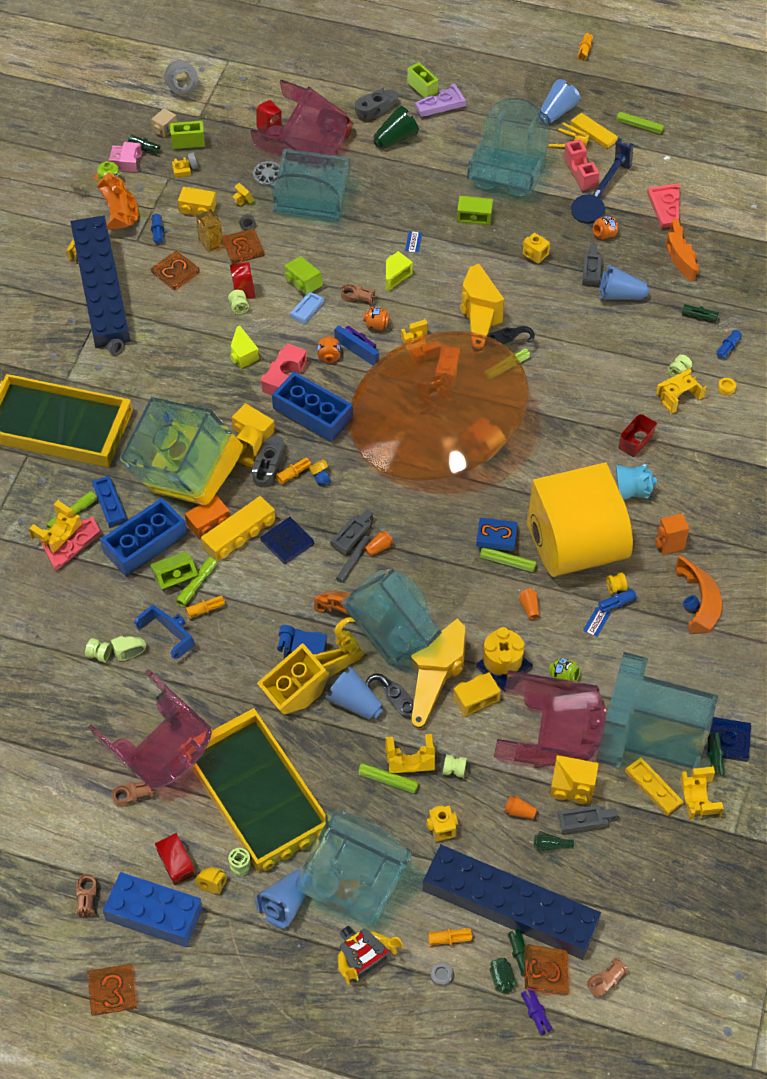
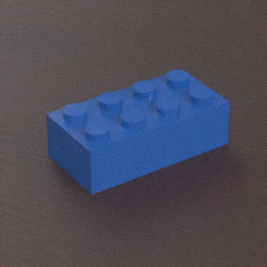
[272,371,353,442]
[100,498,187,576]
[103,872,203,948]

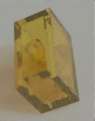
[196,209,223,252]

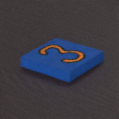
[476,518,518,551]

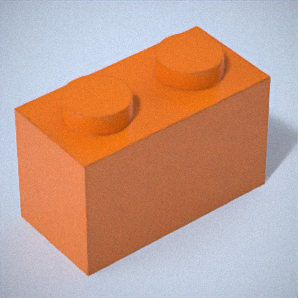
[185,495,230,539]
[655,513,690,555]

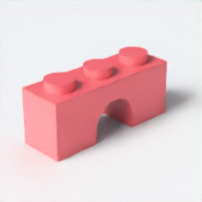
[564,139,600,191]
[261,343,307,396]

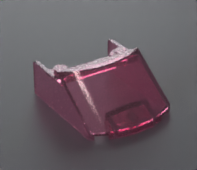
[250,79,348,170]
[88,669,212,790]
[494,671,606,768]

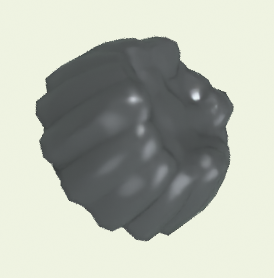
[239,214,255,230]
[106,339,124,356]

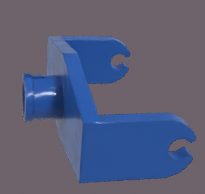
[134,605,195,659]

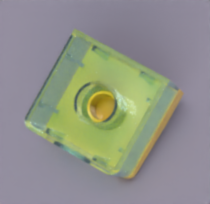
[120,397,244,505]

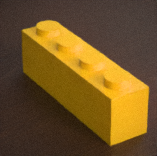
[201,496,276,562]

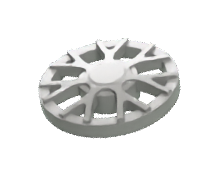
[253,161,284,187]

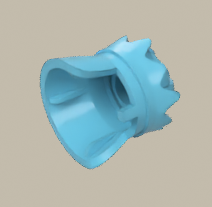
[616,464,657,500]

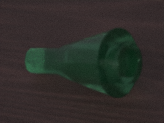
[534,831,574,852]

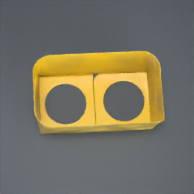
[236,424,263,468]

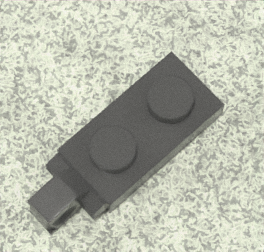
[582,244,602,286]
[330,509,374,555]
[557,805,618,834]

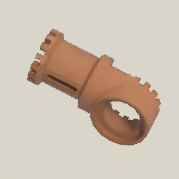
[341,284,376,304]
[112,778,154,807]
[75,874,97,918]
[587,958,629,997]

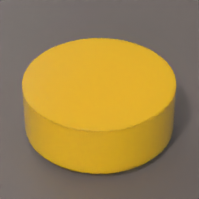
[717,378,736,396]
[309,459,328,475]

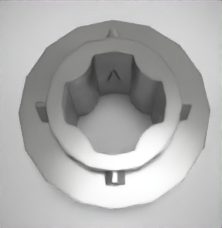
[164,60,198,95]

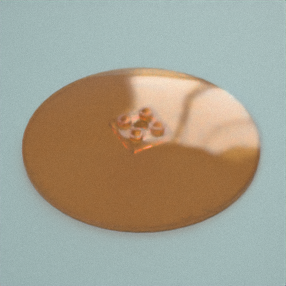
[349,331,529,480]

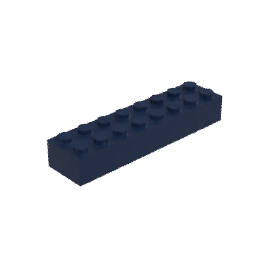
[70,215,130,348]
[422,844,601,960]

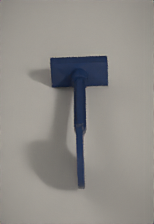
[571,138,634,224]

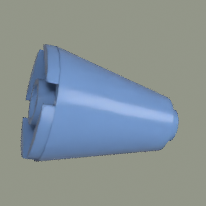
[538,79,581,124]
[599,265,649,300]
[325,666,383,720]
[255,869,312,928]

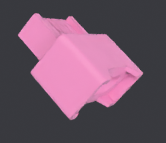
[109,142,142,172]

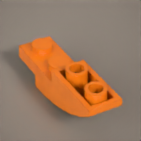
[666,219,699,281]

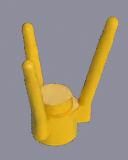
[548,122,590,148]

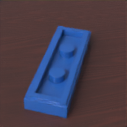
[334,325,379,367]
[92,476,127,528]

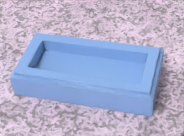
[290,292,324,325]

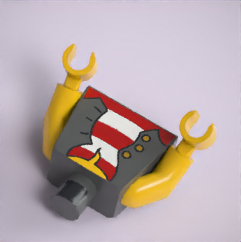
[337,926,404,985]

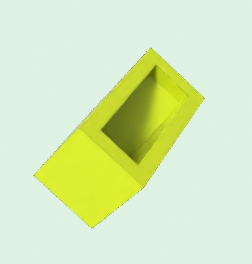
[385,251,413,292]
[230,326,259,369]

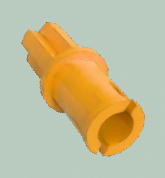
[577,33,593,61]
[276,458,311,485]
[185,596,225,619]
[428,928,472,946]

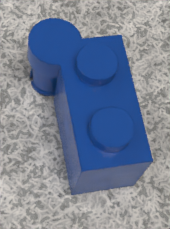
[277,625,327,659]

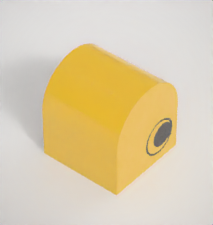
[527,462,633,577]

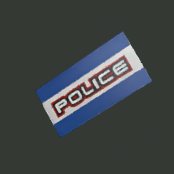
[405,231,422,253]
[583,607,611,637]

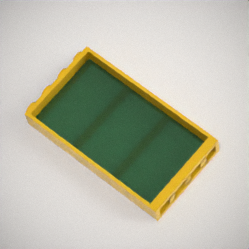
[0,374,133,468]
[182,708,331,873]

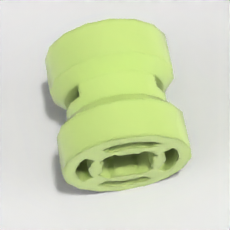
[228,290,249,315]
[668,354,692,377]
[85,638,112,663]
[443,754,467,778]
[229,848,251,876]

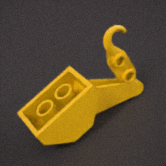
[257,617,364,715]

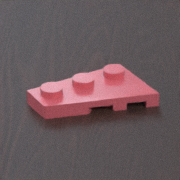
[40,517,101,571]

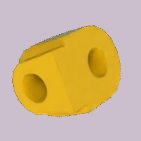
[195,867,227,895]

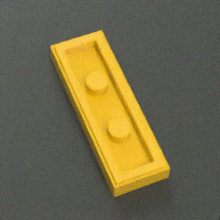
[570,113,618,149]
[625,757,684,816]

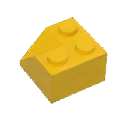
[549,755,599,804]

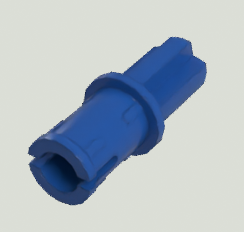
[151,214,164,244]
[716,330,742,359]
[598,588,637,613]

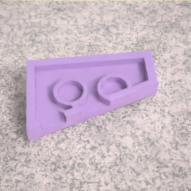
[415,83,466,117]

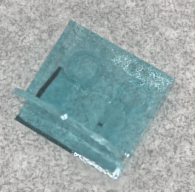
[467,98,549,196]
[271,149,351,221]
[340,568,442,665]
[295,810,412,927]

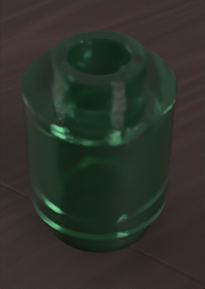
[489,958,517,994]

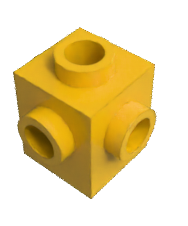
[522,233,550,264]
[426,805,458,842]

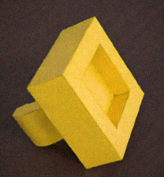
[172,157,191,178]
[233,183,255,206]

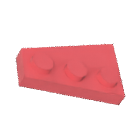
[647,183,680,229]

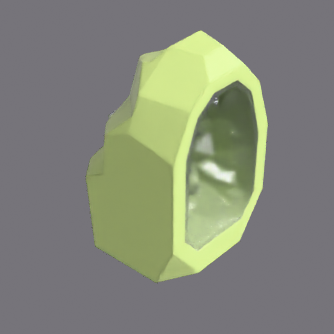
[110,636,146,661]

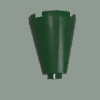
[373,106,419,149]

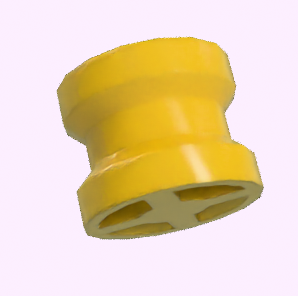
[606,572,628,595]

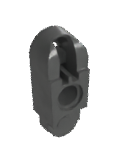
[355,88,398,121]
[252,436,285,488]

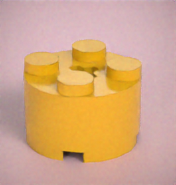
[483,627,525,676]

